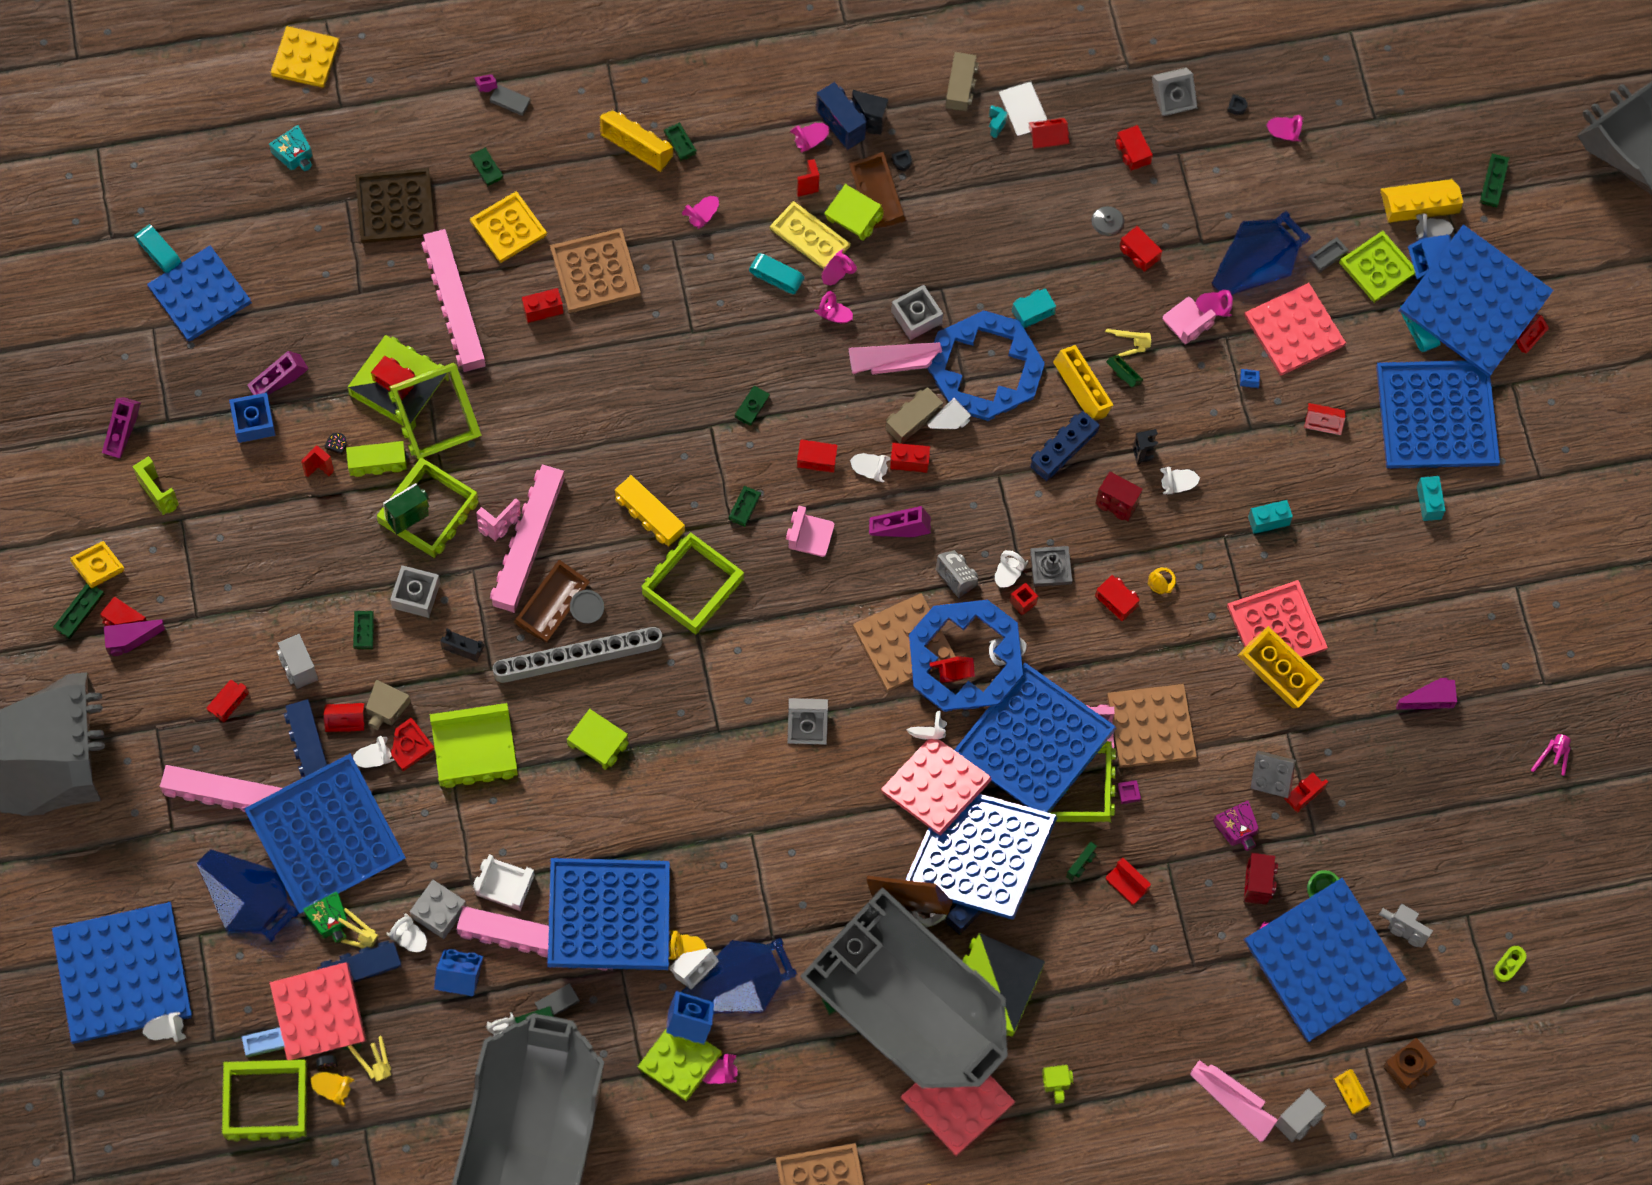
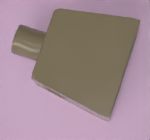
[366,680,411,730]

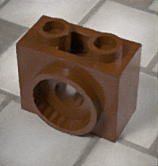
[1383,1037,1437,1091]

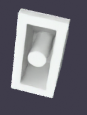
[927,398,971,429]
[669,949,719,989]

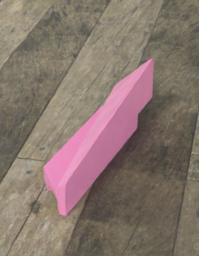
[849,343,942,375]
[1191,1061,1277,1142]

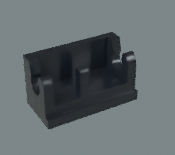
[1132,429,1158,465]
[440,628,485,662]

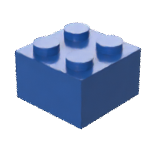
[229,393,276,443]
[666,991,714,1044]

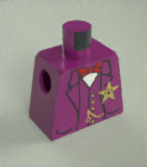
[1213,801,1259,851]

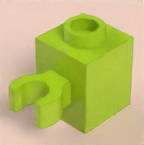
[1042,1065,1073,1104]

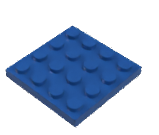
[147,246,251,342]

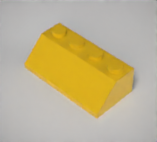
[600,110,673,172]
[1381,179,1463,223]
[1237,626,1324,709]

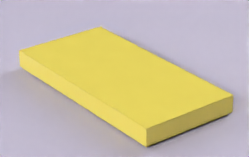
[770,201,851,269]

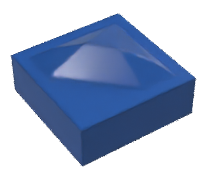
[1240,369,1260,388]

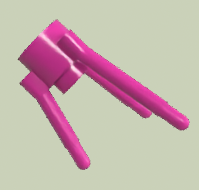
[1531,734,1571,776]

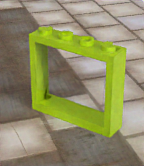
[388,363,482,459]
[377,457,479,558]
[642,532,744,635]
[1050,741,1116,822]
[222,1060,307,1141]

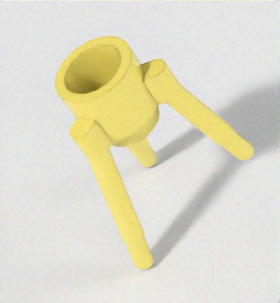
[1105,329,1151,357]
[338,908,378,949]
[348,1036,391,1081]

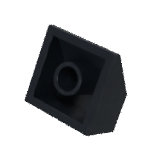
[852,90,888,135]

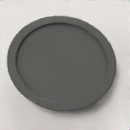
[1091,206,1124,236]
[570,590,604,623]

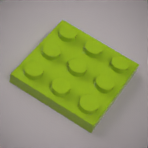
[1339,231,1416,303]
[638,1030,722,1102]

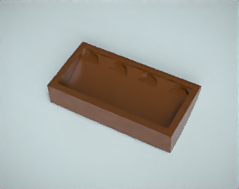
[849,152,906,228]
[513,560,590,643]
[866,876,952,915]

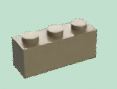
[945,52,979,111]
[886,387,943,444]

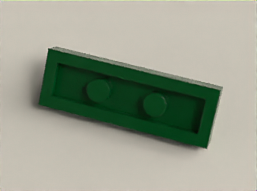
[1479,153,1509,208]
[53,584,105,639]

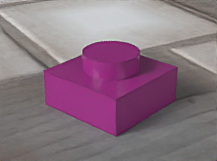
[475,74,497,92]
[1117,780,1141,804]

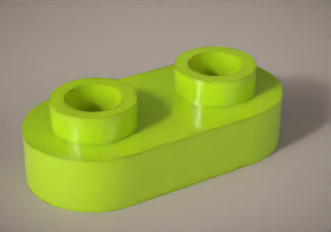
[1493,946,1526,982]

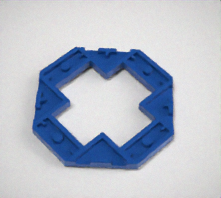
[927,310,1045,421]
[909,600,1023,712]

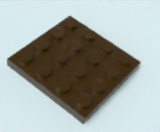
[355,168,435,244]

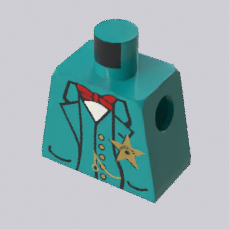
[269,125,313,171]

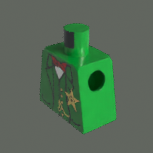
[303,891,347,943]

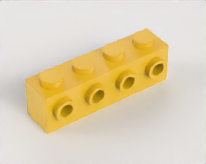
[1053,345,1113,421]
[615,475,685,547]

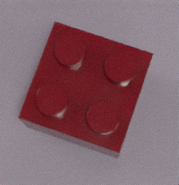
[1095,471,1143,521]
[1243,853,1278,905]

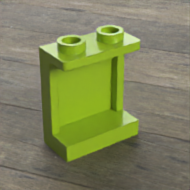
[824,184,884,241]
[133,456,179,515]
[567,709,629,770]

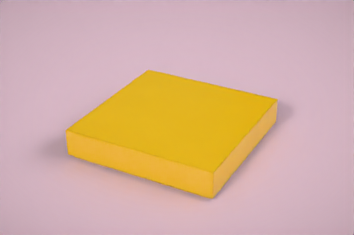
[70,541,124,588]

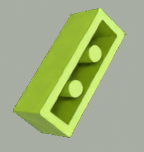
[346,441,407,477]

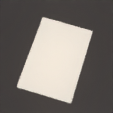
[999,82,1047,136]

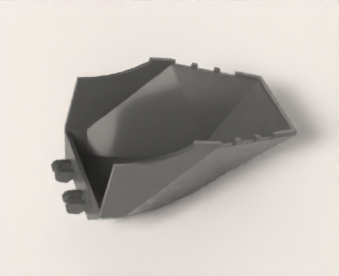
[1577,82,1652,195]
[0,672,105,816]

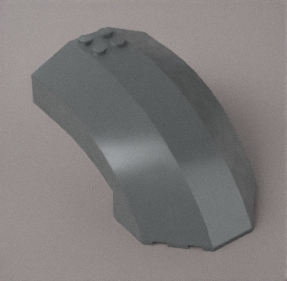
[799,888,1008,1088]
[452,1014,604,1185]

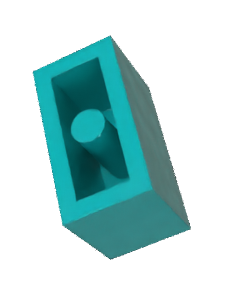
[1012,288,1056,328]
[1417,476,1446,521]
[1248,500,1293,534]

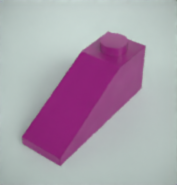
[248,351,309,395]
[102,397,141,458]
[869,506,931,537]
[104,619,165,656]
[1396,678,1457,710]

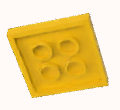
[271,26,340,88]
[470,191,547,263]

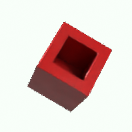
[1010,583,1038,616]

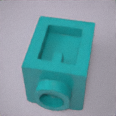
[989,105,1008,138]

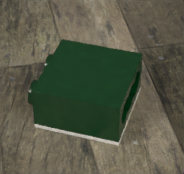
[383,483,430,535]

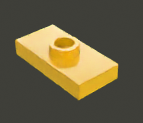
[1334,1069,1371,1115]

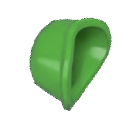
[1307,870,1339,897]

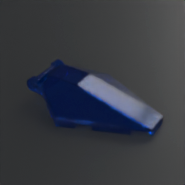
[1211,211,1311,297]
[196,849,299,943]
[681,938,797,1013]

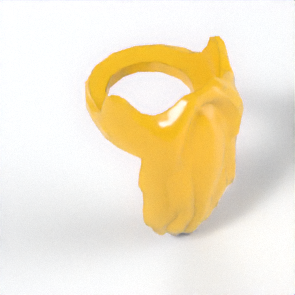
[1148,567,1176,594]
[669,931,707,960]
[311,1072,354,1106]

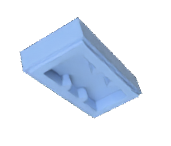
[242,1028,285,1057]

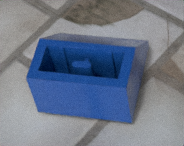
[1408,234,1451,280]
[434,949,483,996]

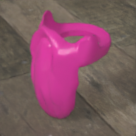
[1266,115,1303,142]
[790,123,829,152]
[682,196,719,229]
[822,249,857,286]
[1195,290,1233,317]
[814,291,853,323]
[702,1054,737,1084]

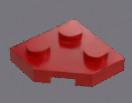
[391,717,435,771]

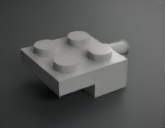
[1379,904,1433,948]

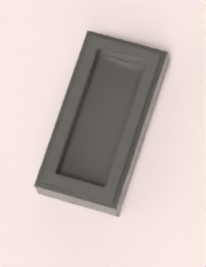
[490,85,531,116]
[1308,237,1349,273]
[535,983,580,1016]

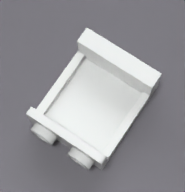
[473,855,535,911]

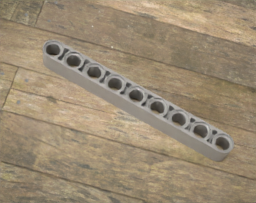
[493,627,662,683]

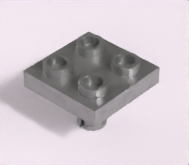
[1030,546,1072,587]
[1251,751,1296,798]

